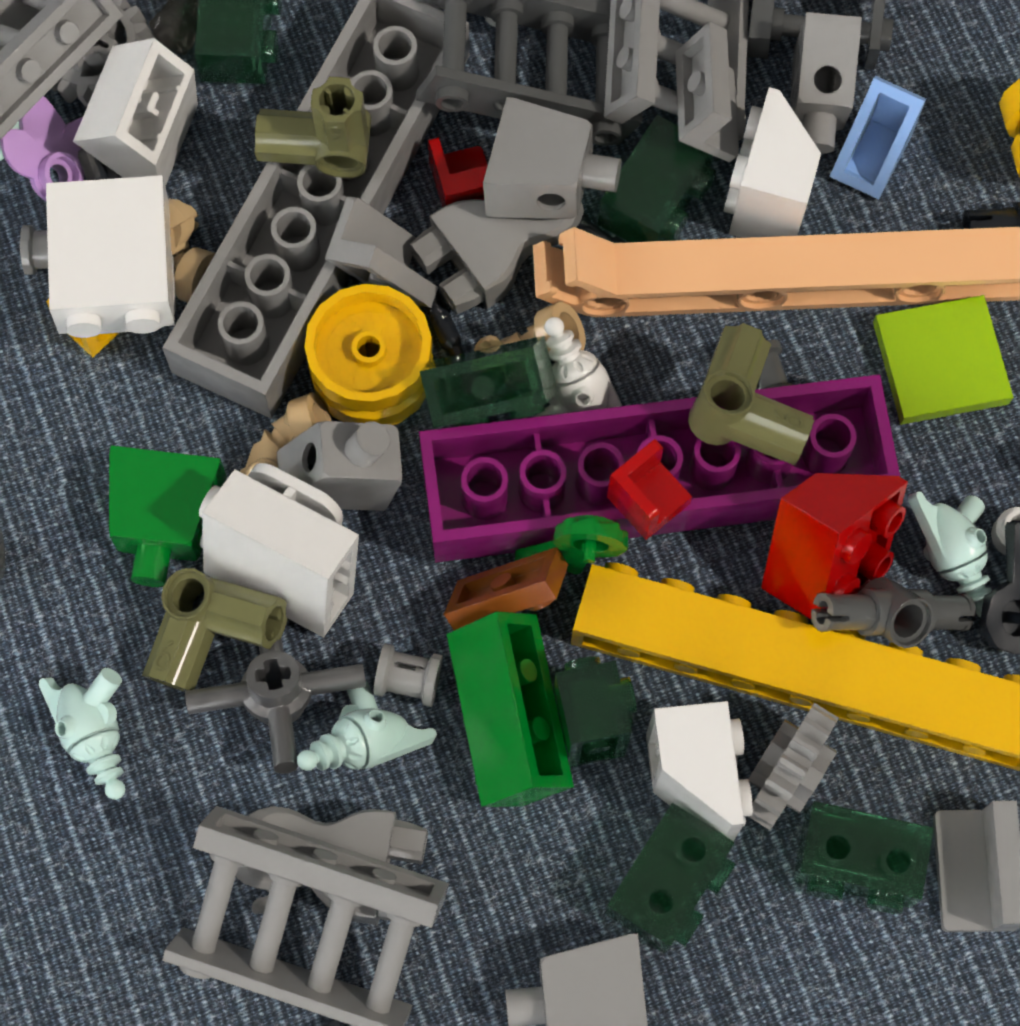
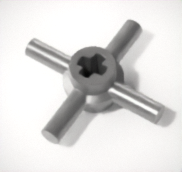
[185,637,366,774]

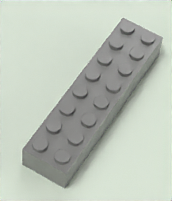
[162,0,470,419]

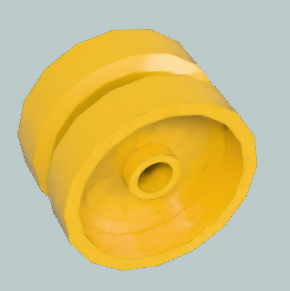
[304,283,434,425]

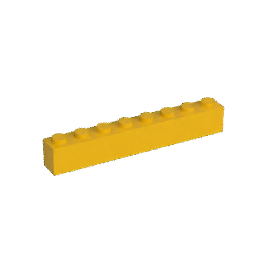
[571,562,1020,771]

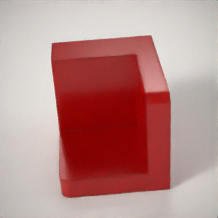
[428,137,488,208]
[607,439,692,540]

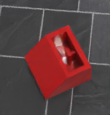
[761,473,908,619]

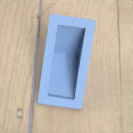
[829,76,926,200]

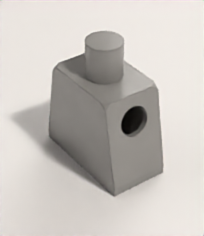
[790,12,862,154]
[483,97,621,219]
[277,421,402,511]
[505,933,648,1026]

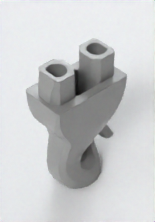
[410,199,584,315]
[236,806,428,926]

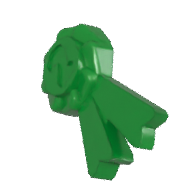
[515,515,628,575]

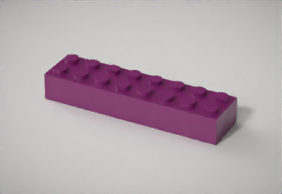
[419,374,900,563]

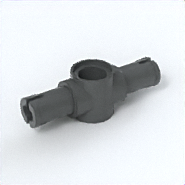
[811,577,976,648]

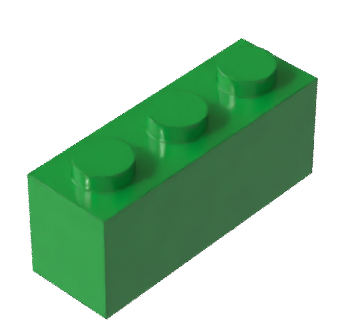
[446,611,574,807]

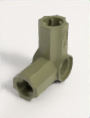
[255,76,372,178]
[688,323,814,466]
[142,568,288,692]

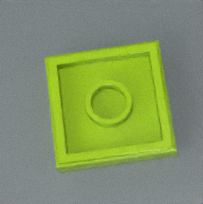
[873,295,1014,425]

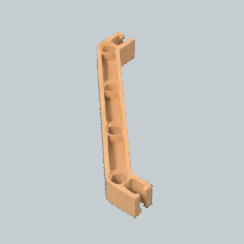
[533,227,1020,317]

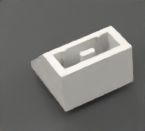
[73,38,198,187]
[723,87,821,238]
[646,701,753,845]

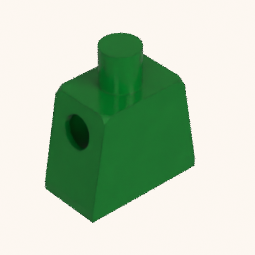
[109,445,227,587]

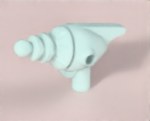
[908,491,992,617]
[39,668,125,800]
[297,681,437,771]

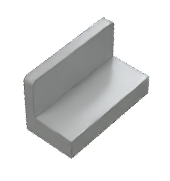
[675,21,739,162]
[324,196,438,308]
[933,801,1020,932]

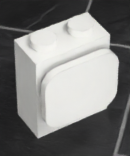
[46,175,176,338]
[199,463,359,638]

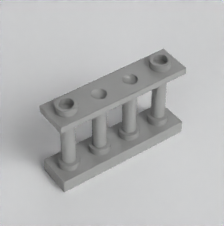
[0,0,123,140]
[604,0,749,157]
[162,806,449,1026]

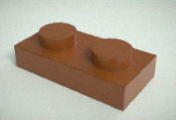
[444,547,568,630]

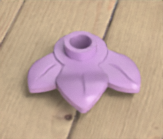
[0,96,85,201]

